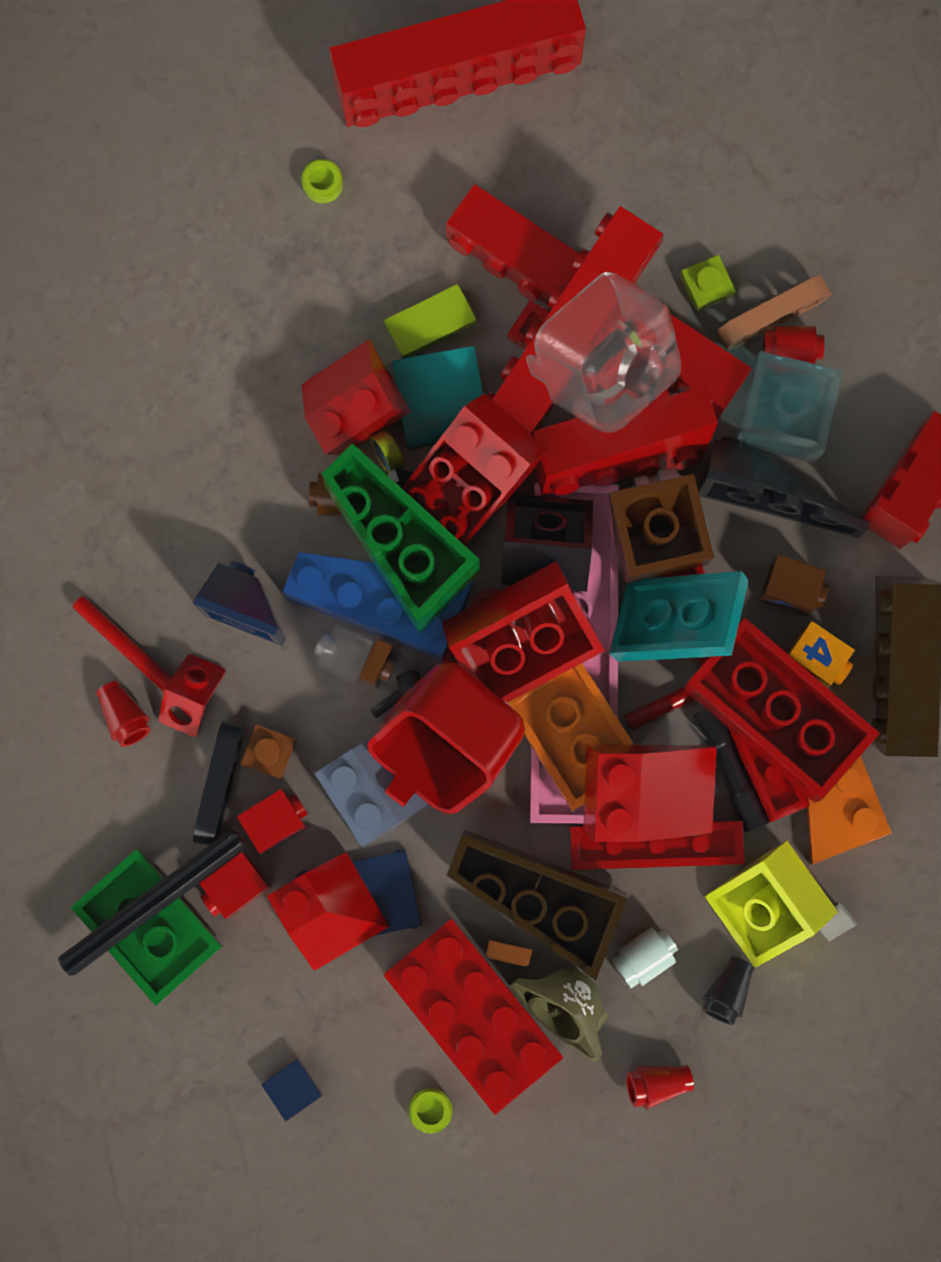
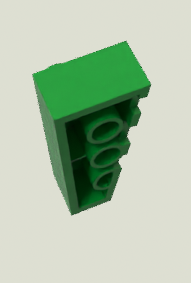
[321,444,480,634]

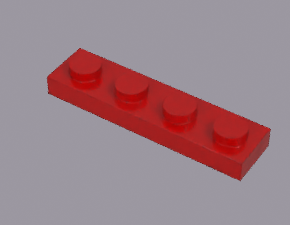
[569,821,745,870]

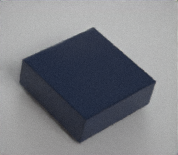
[261,1058,323,1122]

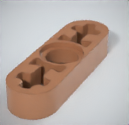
[717,275,832,351]

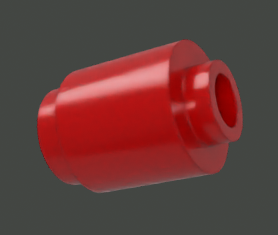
[763,326,824,368]

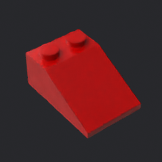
[583,744,717,842]

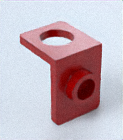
[158,654,226,737]

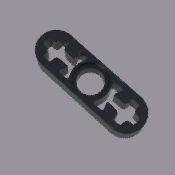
[193,721,245,846]

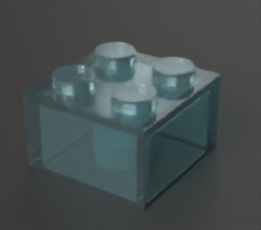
[735,351,843,463]

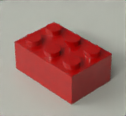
[442,561,605,703]

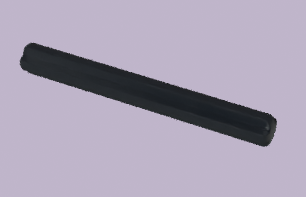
[58,830,246,976]

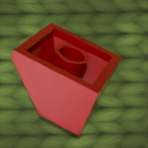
[267,852,390,971]

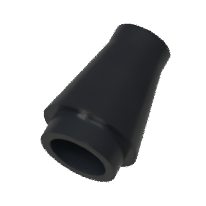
[702,956,755,1025]

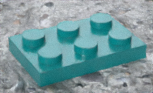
[609,571,749,662]

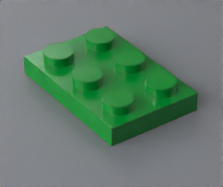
[70,849,223,1006]

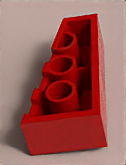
[532,377,718,495]

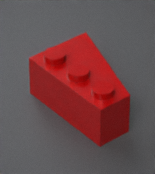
[861,411,941,549]

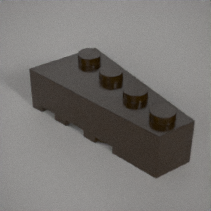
[871,576,941,757]
[447,829,628,981]

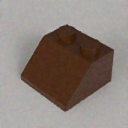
[609,474,714,584]

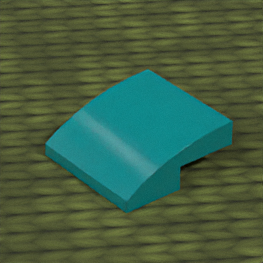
[392,346,483,449]

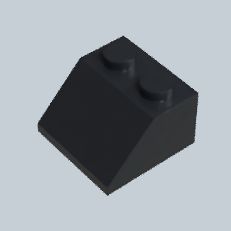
[501,494,593,592]

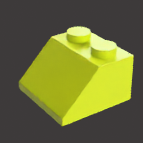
[705,841,838,968]

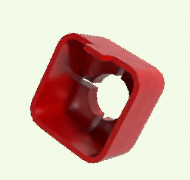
[367,662,525,814]

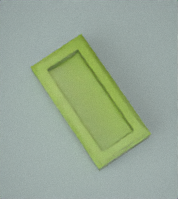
[384,284,477,358]

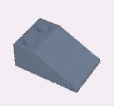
[314,726,455,848]

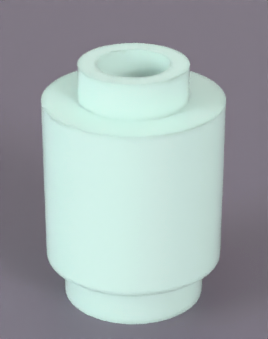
[611,927,678,989]

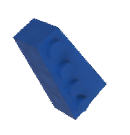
[282,552,475,661]

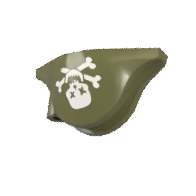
[509,969,608,1062]

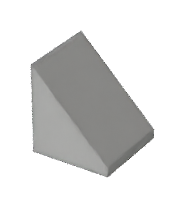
[820,902,857,942]

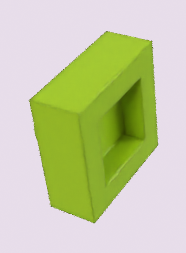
[679,255,736,312]

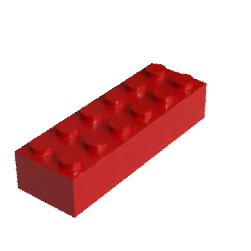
[329,0,586,127]

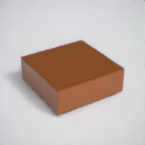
[485,939,532,966]

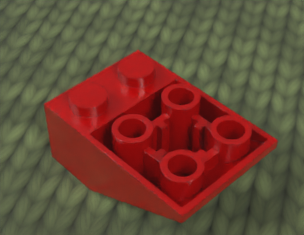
[402,394,549,546]

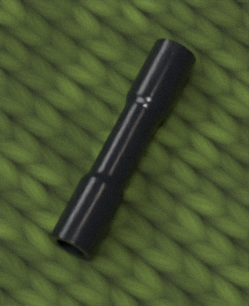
[693,709,769,833]

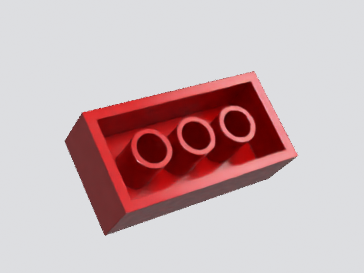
[683,618,880,803]
[383,918,564,1115]

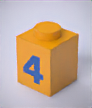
[787,621,855,687]

